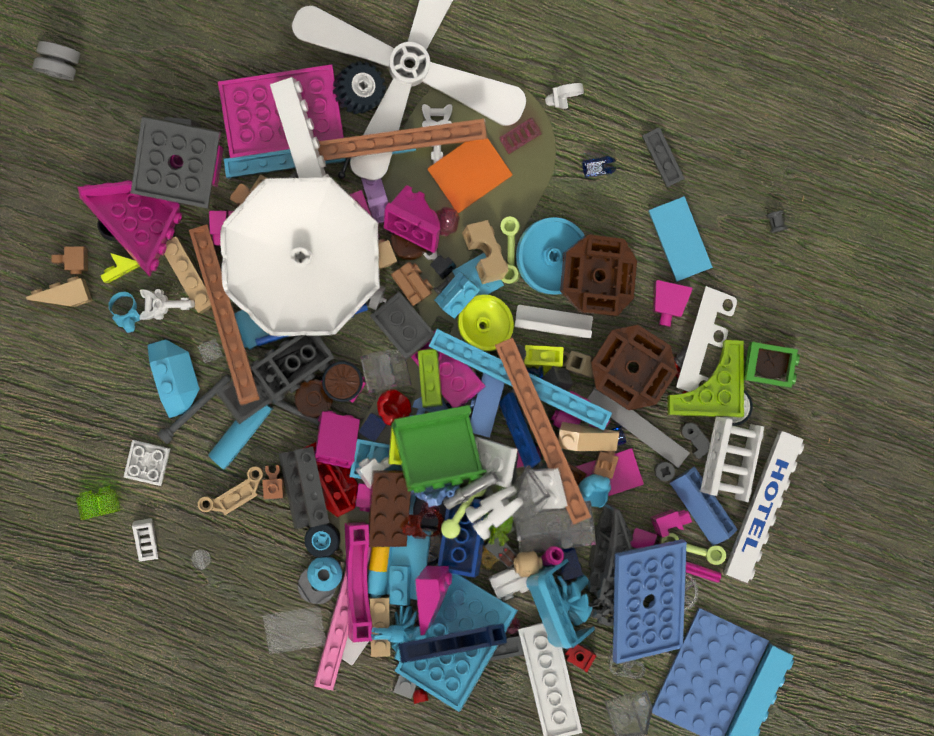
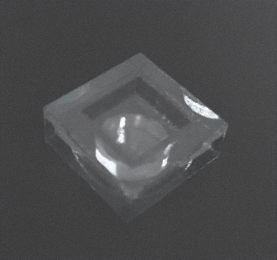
[197,339,223,364]

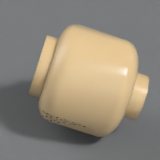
[514,551,543,578]

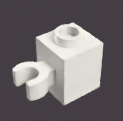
[355,457,392,489]

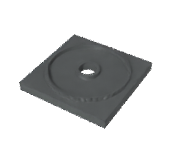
[131,116,221,209]

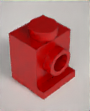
[565,644,596,672]

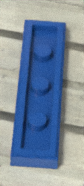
[499,393,541,470]

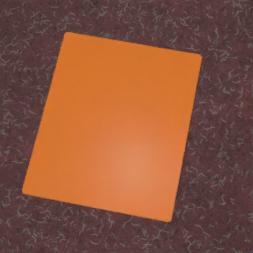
[428,138,512,213]

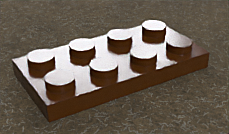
[369,470,411,547]

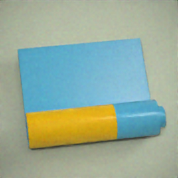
[367,528,431,600]

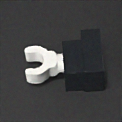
[424,250,457,279]

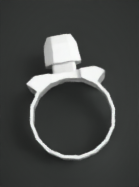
[545,83,584,109]

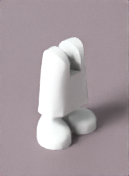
[465,486,524,540]

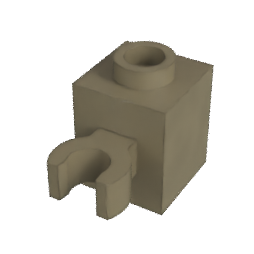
[563,351,593,378]

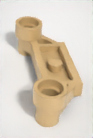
[198,466,264,515]

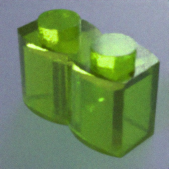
[76,486,121,520]

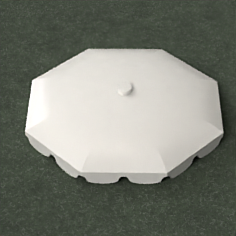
[221,177,380,336]

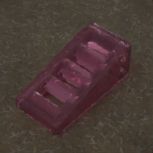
[499,118,543,154]

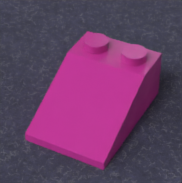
[415,566,452,635]

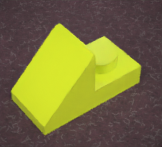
[100,253,140,283]

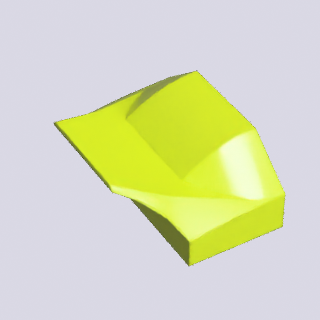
[524,345,564,375]

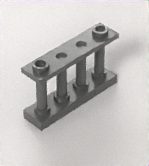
[279,447,329,529]

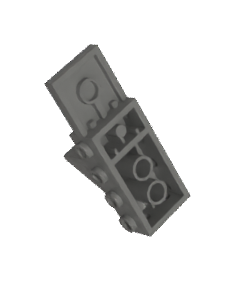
[216,335,334,424]

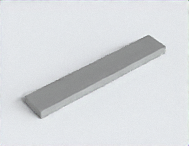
[587,388,690,468]

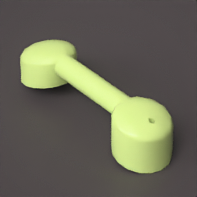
[501,216,521,284]
[441,481,487,539]
[660,533,726,565]

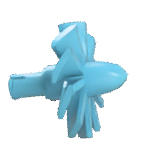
[556,574,592,626]
[371,606,427,663]

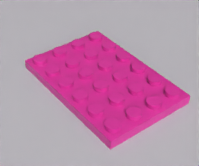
[218,64,344,158]

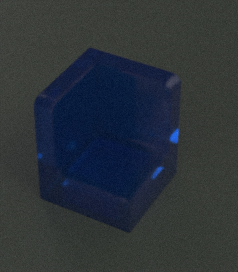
[359,413,387,442]

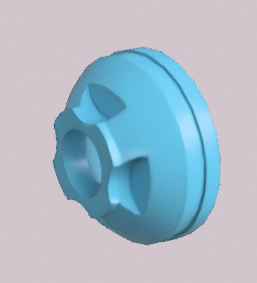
[307,556,342,591]

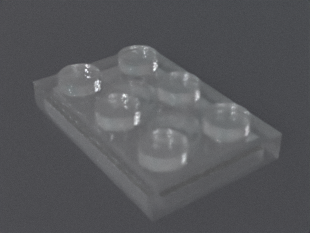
[263,606,326,654]

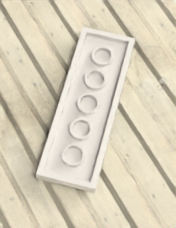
[518,622,583,736]

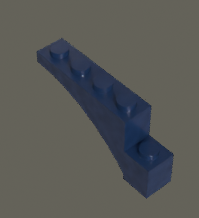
[398,624,507,664]

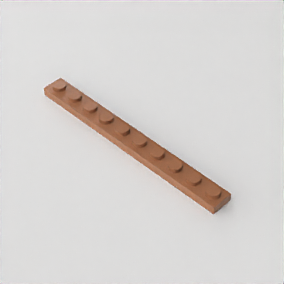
[318,119,487,161]
[189,224,260,405]
[495,337,591,525]

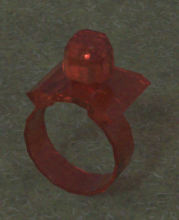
[402,509,444,539]

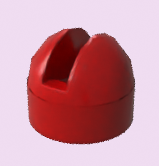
[413,689,429,704]

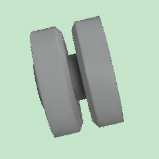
[32,41,81,80]

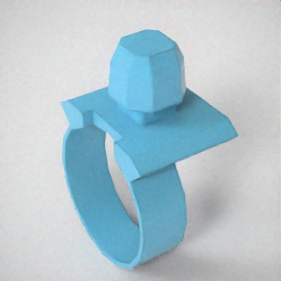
[109,292,140,333]

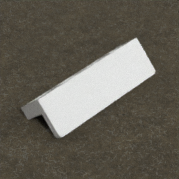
[514,305,593,339]

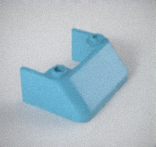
[526,558,595,649]

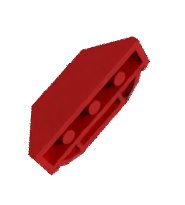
[302,442,358,517]

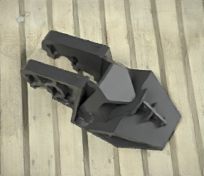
[587,503,633,626]

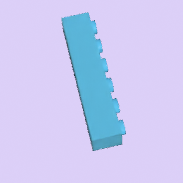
[725,643,794,736]

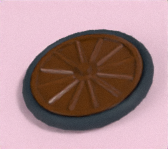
[322,361,363,402]

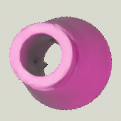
[541,546,564,566]

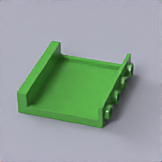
[391,405,487,493]

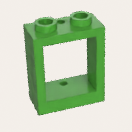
[744,342,800,388]

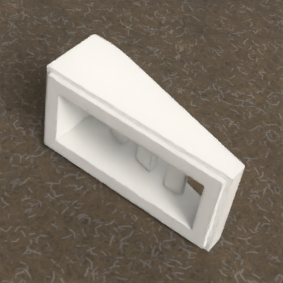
[132,518,158,562]

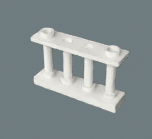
[700,417,764,502]

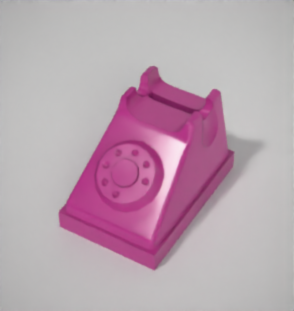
[384,185,440,253]

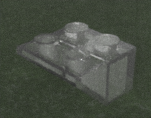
[360,349,412,394]

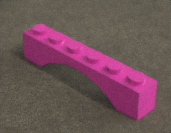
[345,522,373,643]

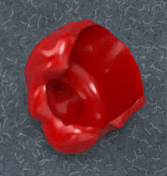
[377,389,412,426]

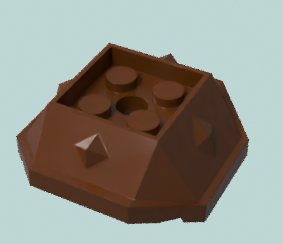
[560,234,637,316]
[591,325,677,410]

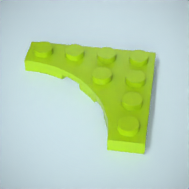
[668,340,744,418]

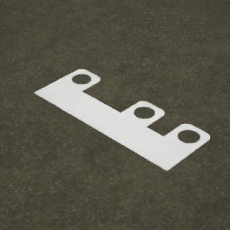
[676,286,737,392]

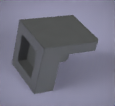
[541,366,573,391]

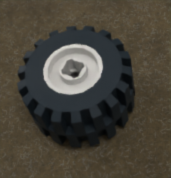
[333,62,386,114]

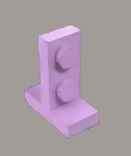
[361,178,388,224]

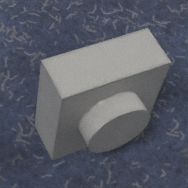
[393,675,416,699]

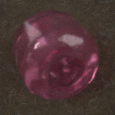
[436,207,460,236]

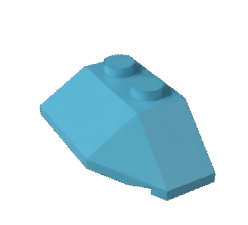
[148,339,200,418]

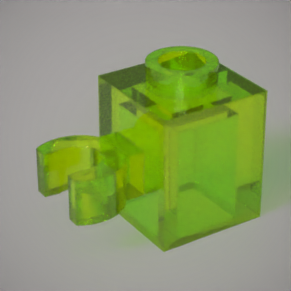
[488,514,514,546]

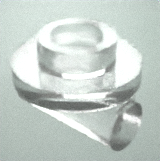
[191,549,211,570]

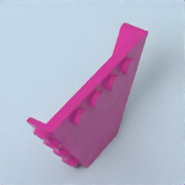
[78,180,182,277]

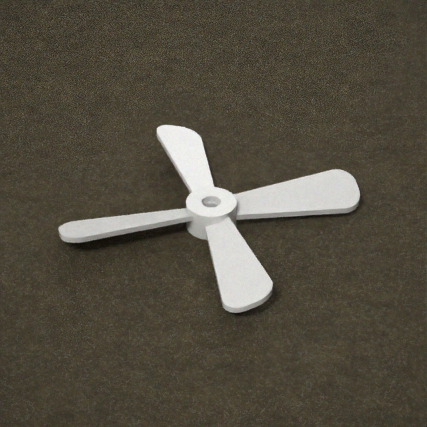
[292,0,526,181]

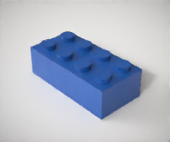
[438,497,488,577]

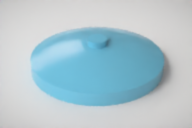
[516,217,585,295]

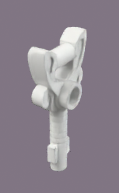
[422,104,452,164]
[140,289,195,320]

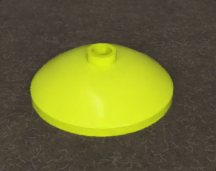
[458,295,514,351]

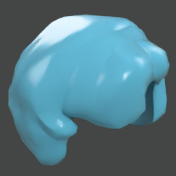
[578,474,611,508]

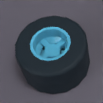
[304,523,340,558]

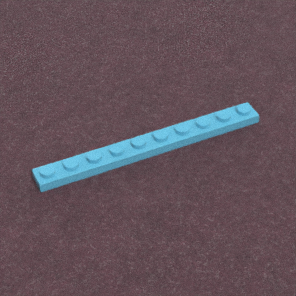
[224,149,416,179]
[429,329,612,430]

